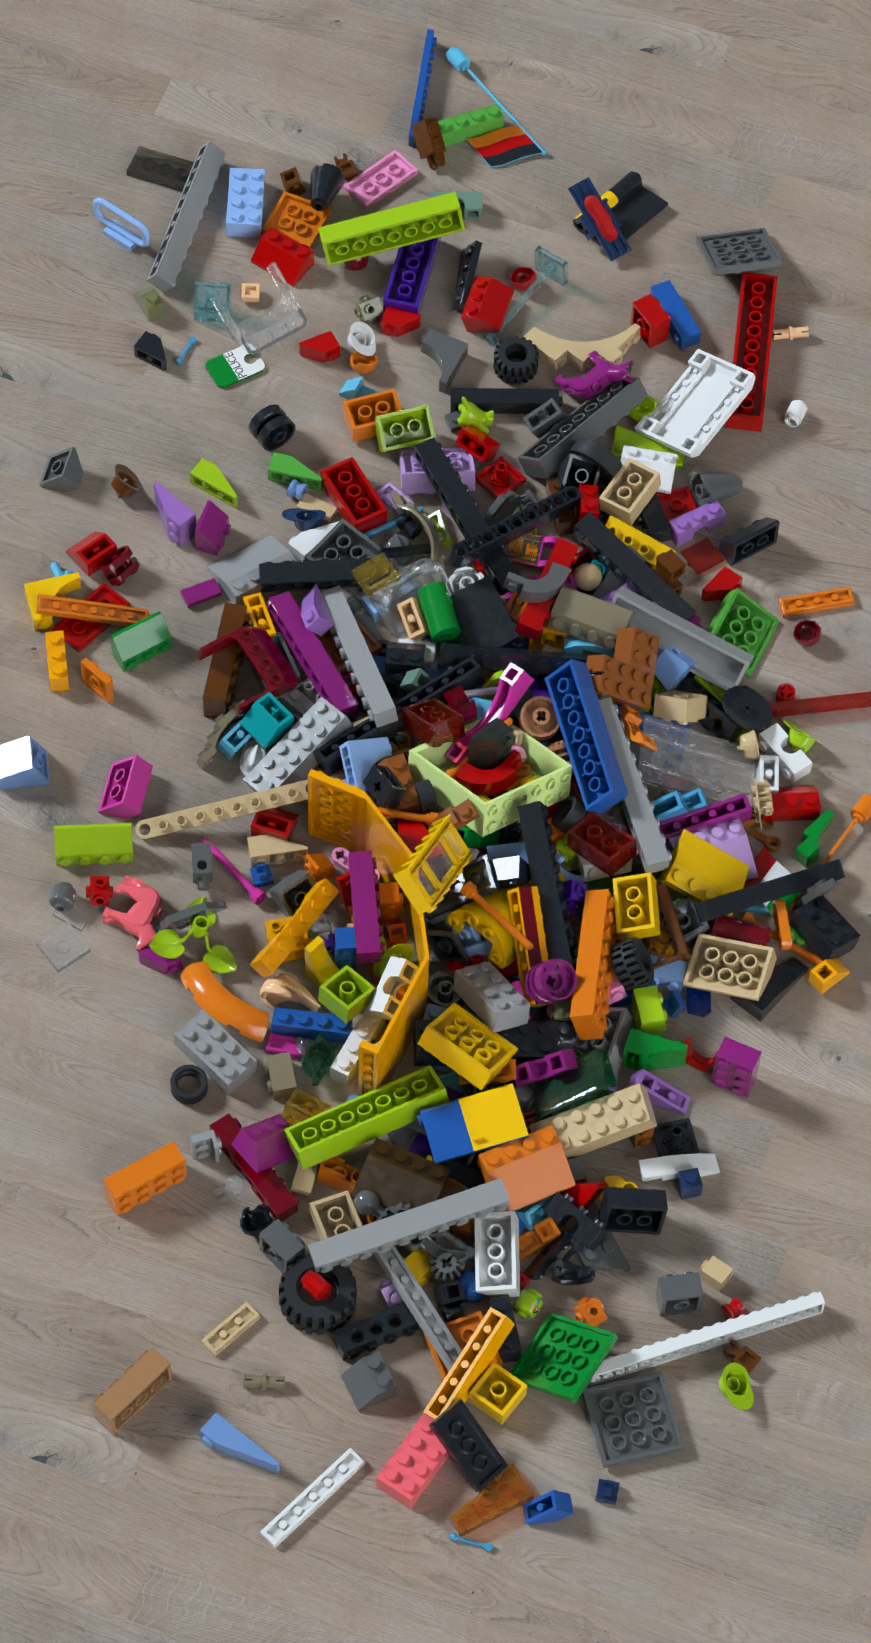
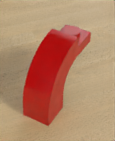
[455,750,522,795]

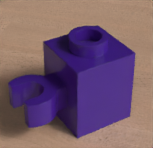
[562,879,587,918]

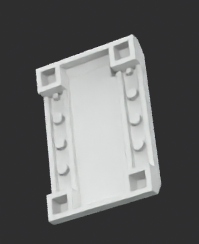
[634,349,756,458]

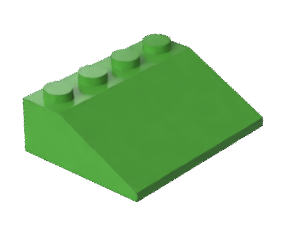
[707,588,780,678]

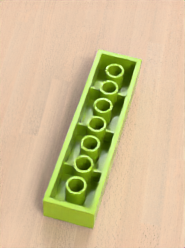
[318,191,465,266]
[284,1065,449,1170]

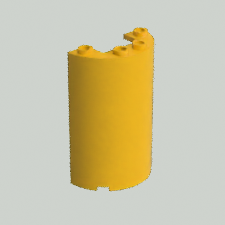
[445,873,577,969]

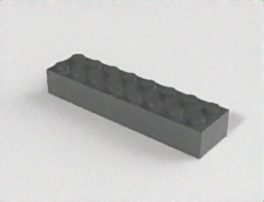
[517,376,648,479]

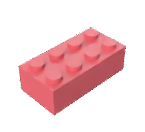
[376,1413,450,1509]

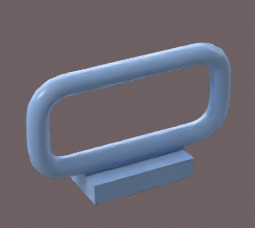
[93,197,150,252]

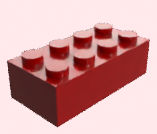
[320,457,388,534]

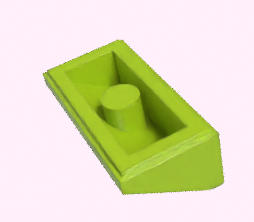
[428,510,454,547]

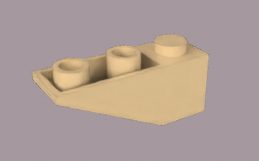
[247,835,308,867]

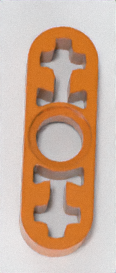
[772,899,792,950]

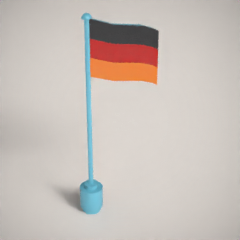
[446,46,547,168]

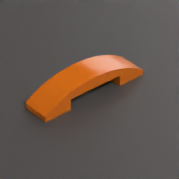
[621,703,658,751]
[519,1217,561,1262]

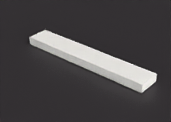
[260,1448,365,1548]

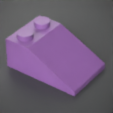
[154,481,196,547]

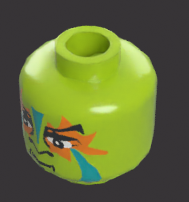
[513,1288,543,1319]

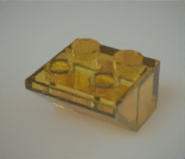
[282,1088,331,1126]

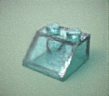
[194,281,232,323]

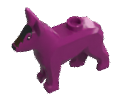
[554,350,634,399]

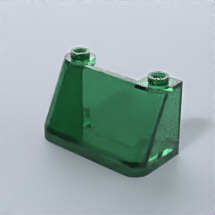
[535,1050,619,1121]

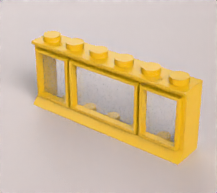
[393,814,473,915]

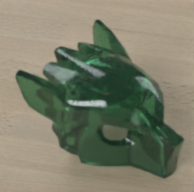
[295,1034,338,1086]

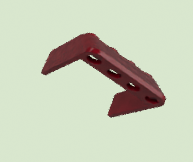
[198,626,298,717]

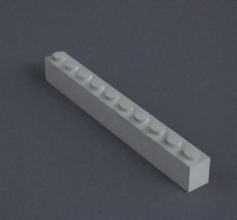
[147,141,226,293]
[320,585,398,728]
[599,697,672,873]
[308,1178,510,1273]

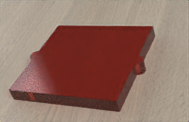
[681,537,725,575]

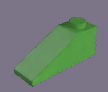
[268,452,322,491]

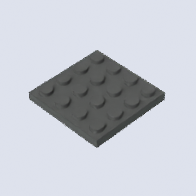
[696,228,782,276]
[582,1372,684,1468]

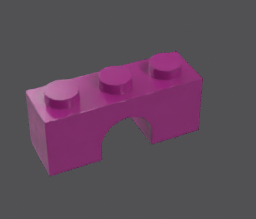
[515,1049,578,1086]

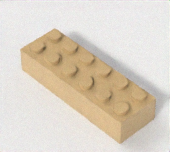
[529,1083,657,1158]

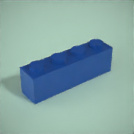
[650,280,701,350]
[271,1007,353,1044]

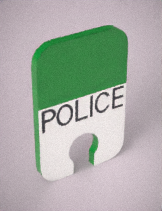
[205,344,265,388]

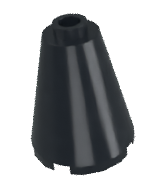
[310,163,345,211]

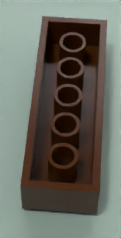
[203,602,251,718]

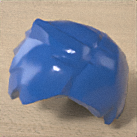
[456,1268,487,1303]

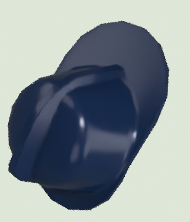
[282,508,326,532]

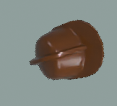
[111,464,140,499]

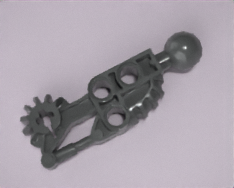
[354,1190,475,1283]

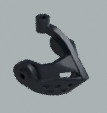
[552,1243,595,1285]

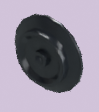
[722,686,772,731]

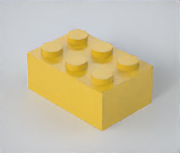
[613,872,661,941]

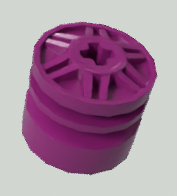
[525,958,577,1004]

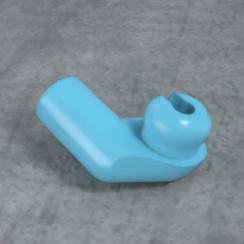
[50,562,74,577]

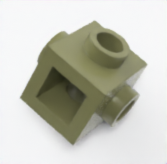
[354,295,384,322]

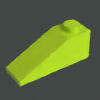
[190,458,238,509]

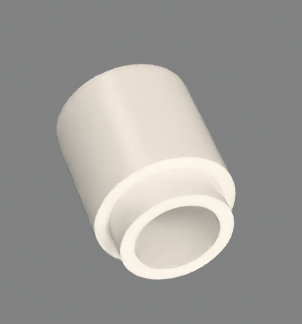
[784,400,808,427]

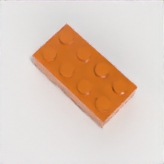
[103,1141,187,1215]

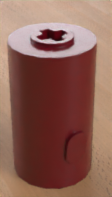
[711,915,771,947]

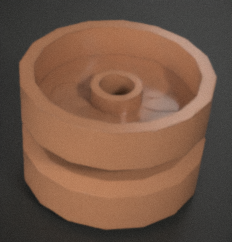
[518,696,560,742]

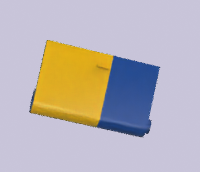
[417,1083,529,1164]

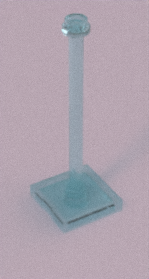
[485,245,568,345]

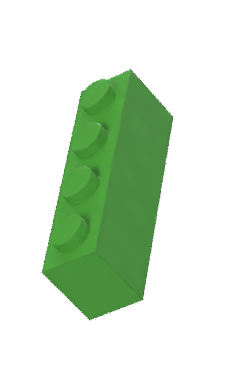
[438,104,504,147]

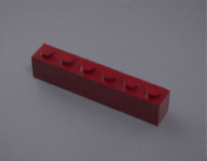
[209,1113,299,1222]

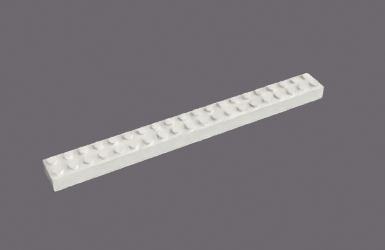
[586,1292,825,1388]

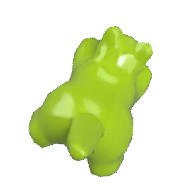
[457,397,494,434]

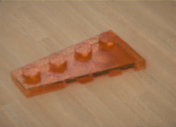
[450,1463,534,1537]

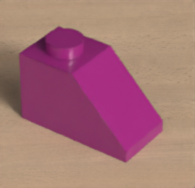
[138,948,183,975]

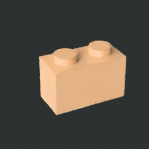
[397,597,430,640]

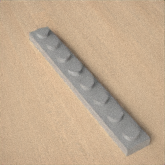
[373,1246,462,1371]

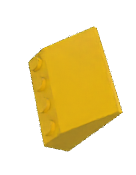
[658,829,750,916]
[417,1003,518,1091]

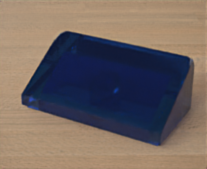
[686,987,711,1018]

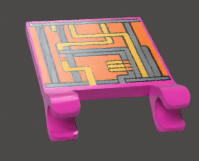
[504,533,558,571]

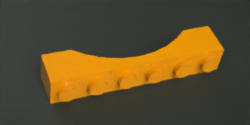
[250,878,339,978]

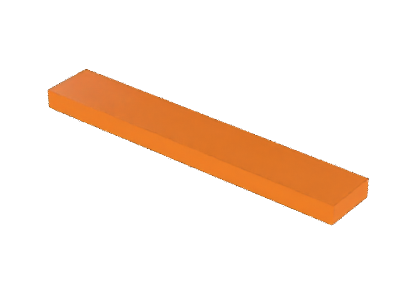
[36,594,149,626]

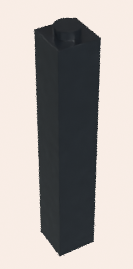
[450,388,563,414]

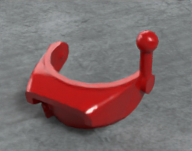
[685,1037,718,1073]

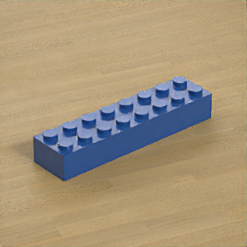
[545,659,629,814]

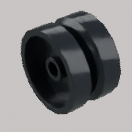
[249,404,295,451]

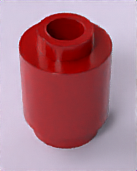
[300,1270,331,1300]

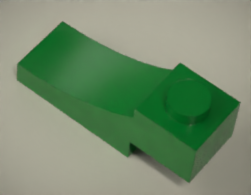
[794,809,834,867]

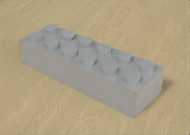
[243,697,354,810]

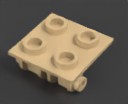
[751,778,774,830]

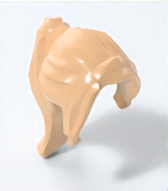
[259,973,322,1013]

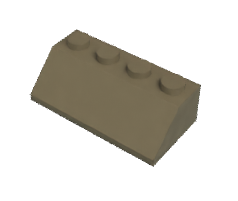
[548,586,633,651]

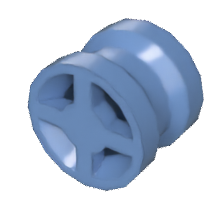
[287,479,308,501]

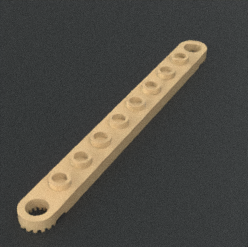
[135,779,308,839]

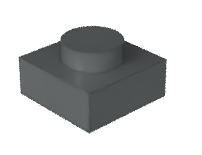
[444,411,462,433]

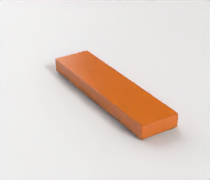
[778,587,855,617]

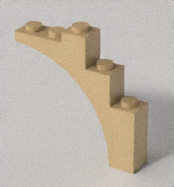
[523,323,641,372]

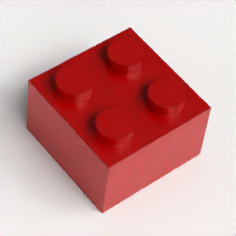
[631,294,671,349]

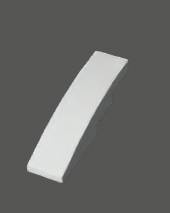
[638,1153,720,1182]

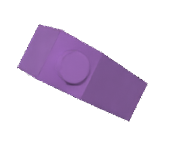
[301,585,334,636]
[627,1069,691,1115]

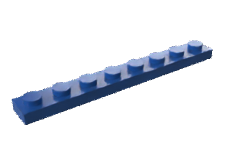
[408,29,437,147]

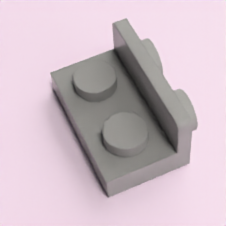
[190,1130,222,1163]

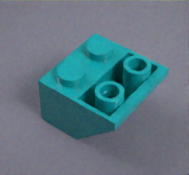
[240,692,294,749]

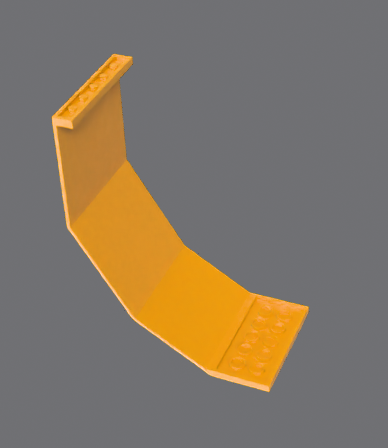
[308,769,429,1096]

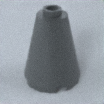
[690,473,743,508]

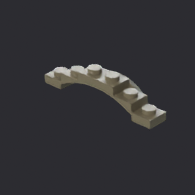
[390,491,448,586]
[196,694,284,768]

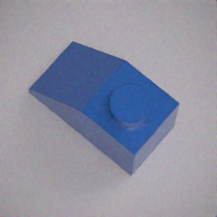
[523,1490,574,1525]

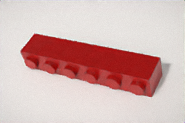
[515,537,580,641]

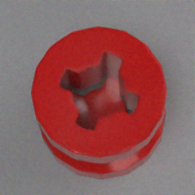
[776,683,796,707]
[721,1297,746,1320]

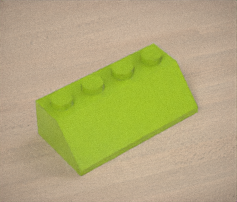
[54,823,134,866]

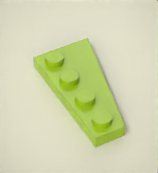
[611,425,685,470]

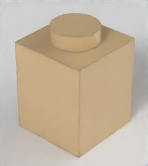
[700,1256,733,1292]

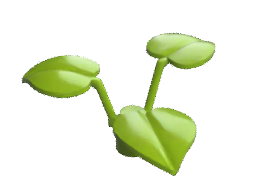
[150,896,237,974]

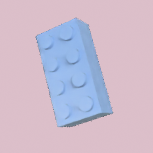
[226,168,265,238]

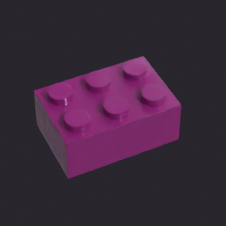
[711,1036,762,1097]

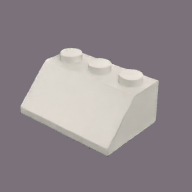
[621,445,678,494]

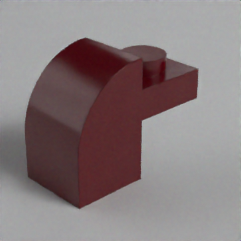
[443,686,477,731]

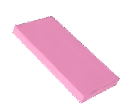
[343,150,419,210]

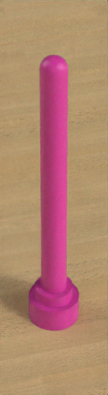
[201,838,267,905]

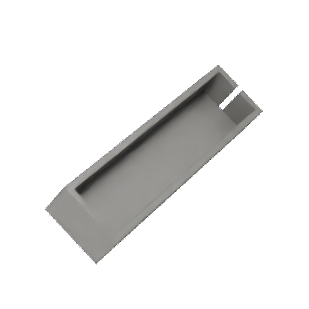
[611,586,754,691]

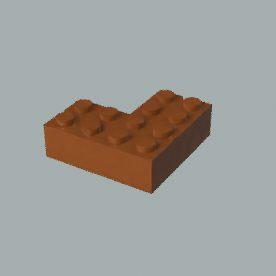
[587,627,659,711]

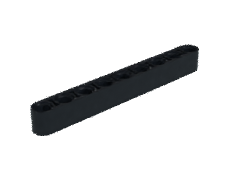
[448,486,581,568]
[694,859,846,923]

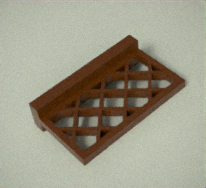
[639,883,692,970]

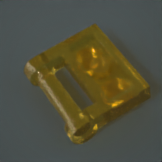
[351,553,401,597]

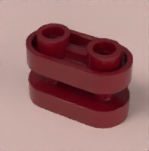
[100,545,140,586]

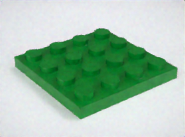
[510,1313,618,1403]

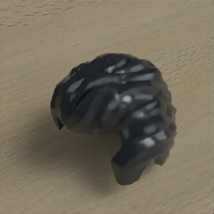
[240,1203,273,1237]

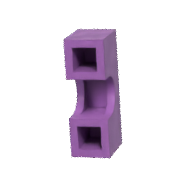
[669,500,726,547]

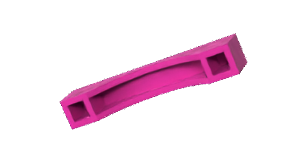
[444,663,534,766]

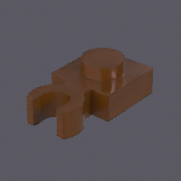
[334,153,359,180]
[723,1339,761,1375]

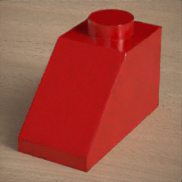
[380,306,421,337]
[299,331,340,363]
[701,566,743,601]
[563,1181,608,1209]

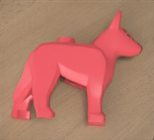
[102,875,163,951]

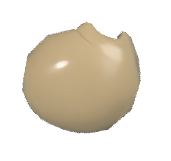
[573,563,602,591]

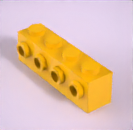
[605,515,677,569]

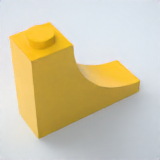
[24,572,81,630]
[305,936,340,987]

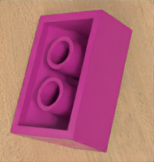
[98,755,153,819]

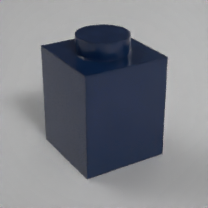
[676,1168,703,1200]

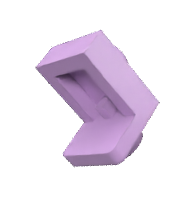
[376,1278,405,1309]

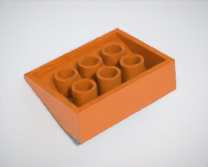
[477,1125,576,1212]

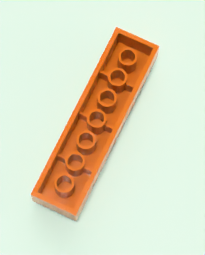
[570,889,618,1040]

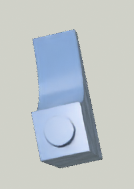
[339,737,392,792]

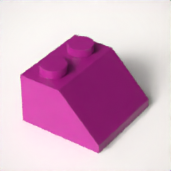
[195,500,231,556]

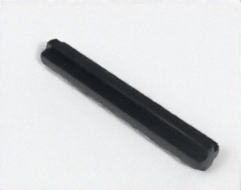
[377,543,431,559]

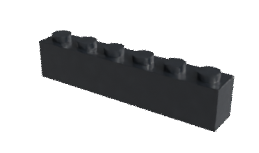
[259,556,372,592]

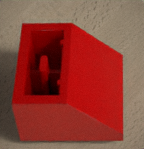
[66,531,117,577]
[251,808,300,841]

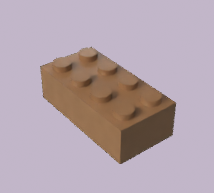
[94,1347,172,1435]

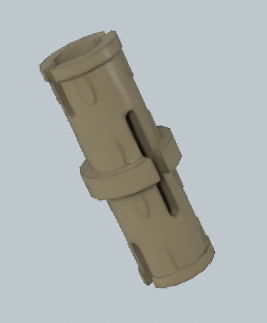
[243,1374,285,1390]

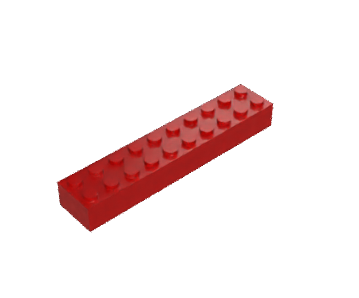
[725,272,778,432]

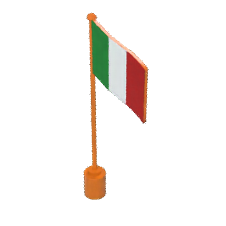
[744,794,871,917]

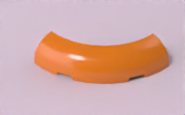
[180,962,269,1042]
[316,1156,377,1225]

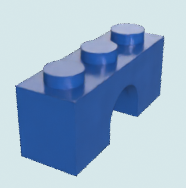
[335,927,356,971]

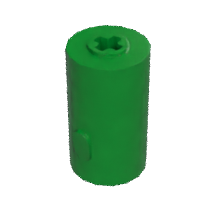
[417,582,461,643]

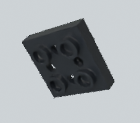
[653,1118,700,1157]

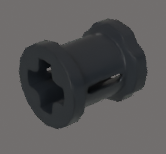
[398,516,422,540]
[441,1301,467,1323]

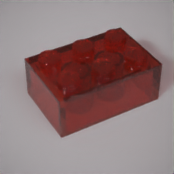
[402,698,465,748]
[567,812,637,877]

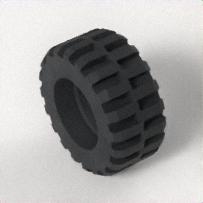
[279,1253,357,1335]

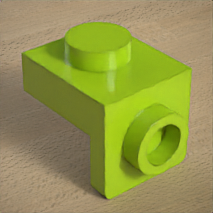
[628,395,657,422]

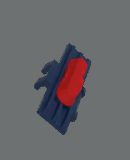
[568,177,632,261]

